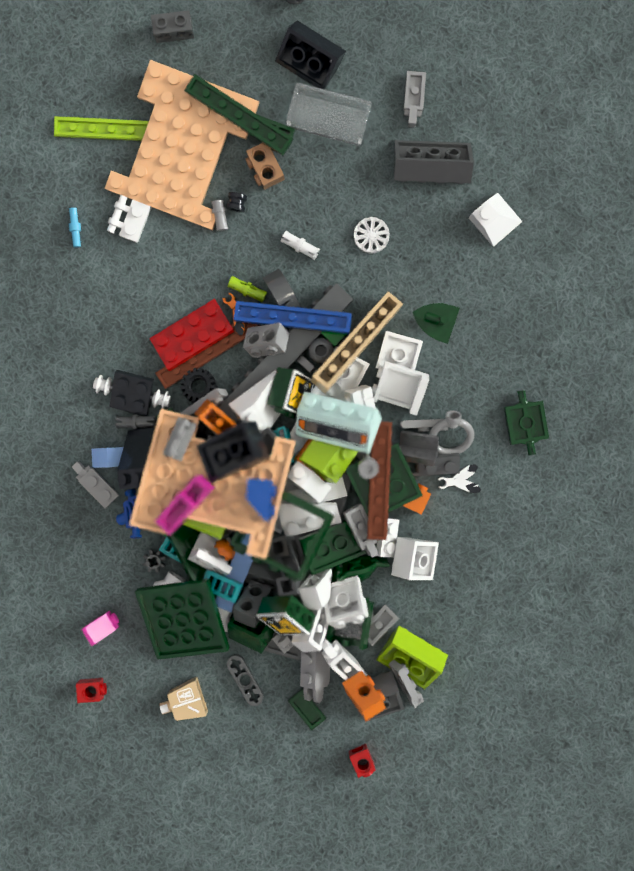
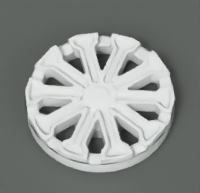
[354,217,390,254]

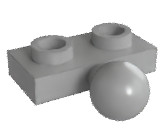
[359,605,400,646]

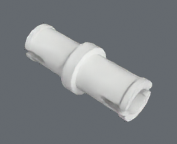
[281,231,320,260]

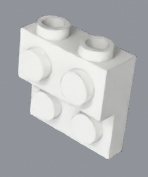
[324,576,369,629]

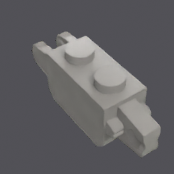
[300,649,330,704]

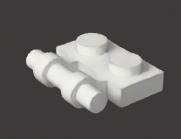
[107,195,151,243]

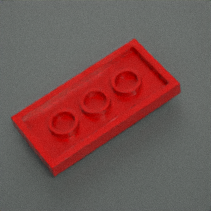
[149,299,235,372]

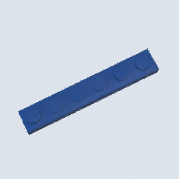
[234,301,352,334]

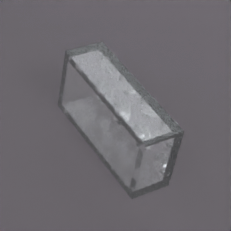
[286,82,372,146]

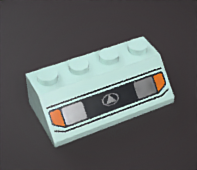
[296,391,382,454]

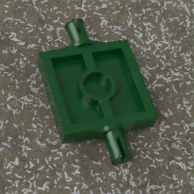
[504,390,549,455]

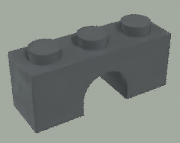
[269,536,304,597]

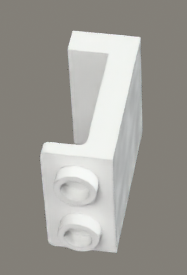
[372,361,429,415]

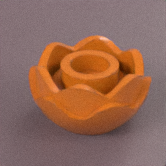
[214,539,236,561]

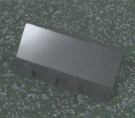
[393,140,474,184]

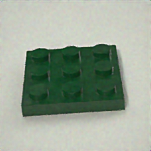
[346,443,423,516]

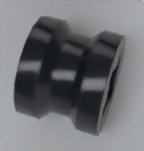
[226,192,247,213]

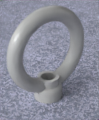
[429,411,474,454]

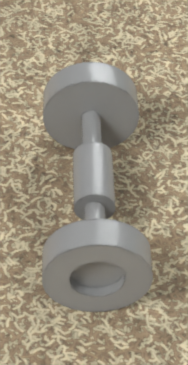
[356,450,379,479]

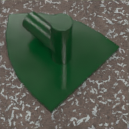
[412,303,460,344]

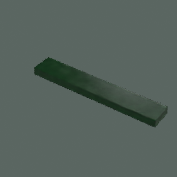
[184,74,294,156]

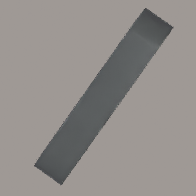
[227,654,263,706]

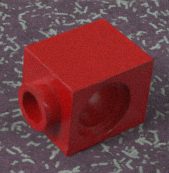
[76,678,107,703]
[349,744,376,778]

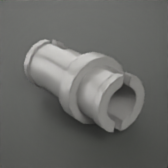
[211,200,228,231]

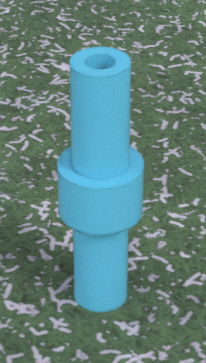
[69,208,81,247]

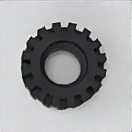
[180,368,218,404]

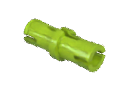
[227,276,267,303]

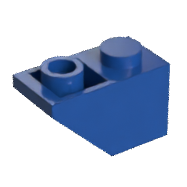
[246,478,277,522]

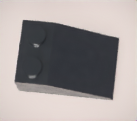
[197,421,270,483]
[117,427,156,489]

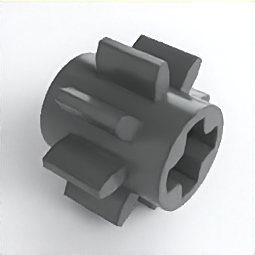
[142,549,167,573]

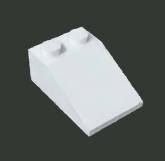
[228,370,281,434]

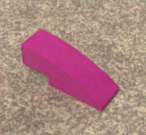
[155,474,215,535]

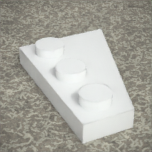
[278,501,342,536]

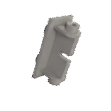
[163,417,197,461]

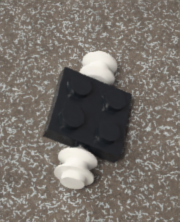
[93,370,171,416]

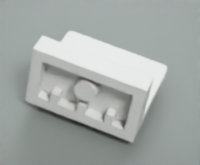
[188,532,235,576]

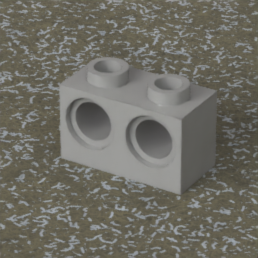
[243,323,290,358]

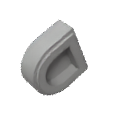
[296,356,315,374]

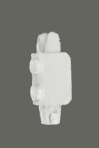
[321,639,367,681]

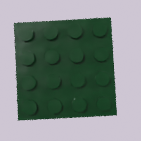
[135,578,230,660]

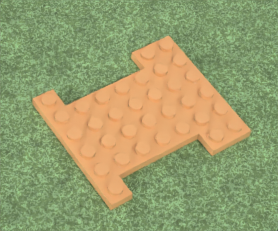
[105,60,259,230]
[129,409,296,559]

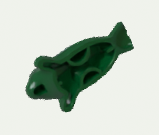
[331,556,390,583]

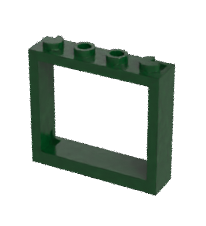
[230,491,334,582]

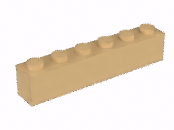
[311,291,403,394]

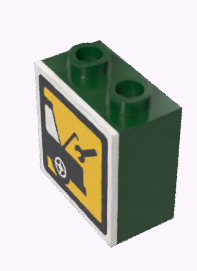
[267,367,314,419]
[256,595,315,635]

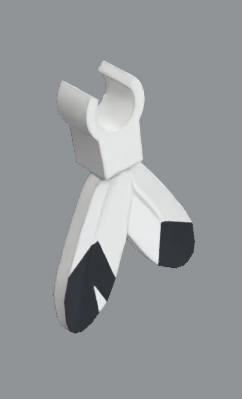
[437,464,481,493]

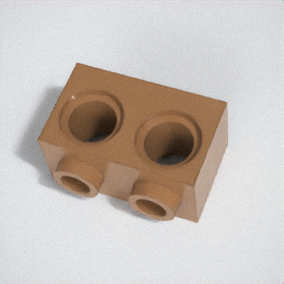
[245,143,285,190]

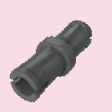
[115,415,156,429]

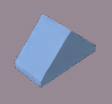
[92,447,124,468]

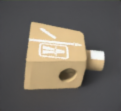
[160,677,208,721]

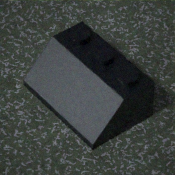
[275,20,346,91]

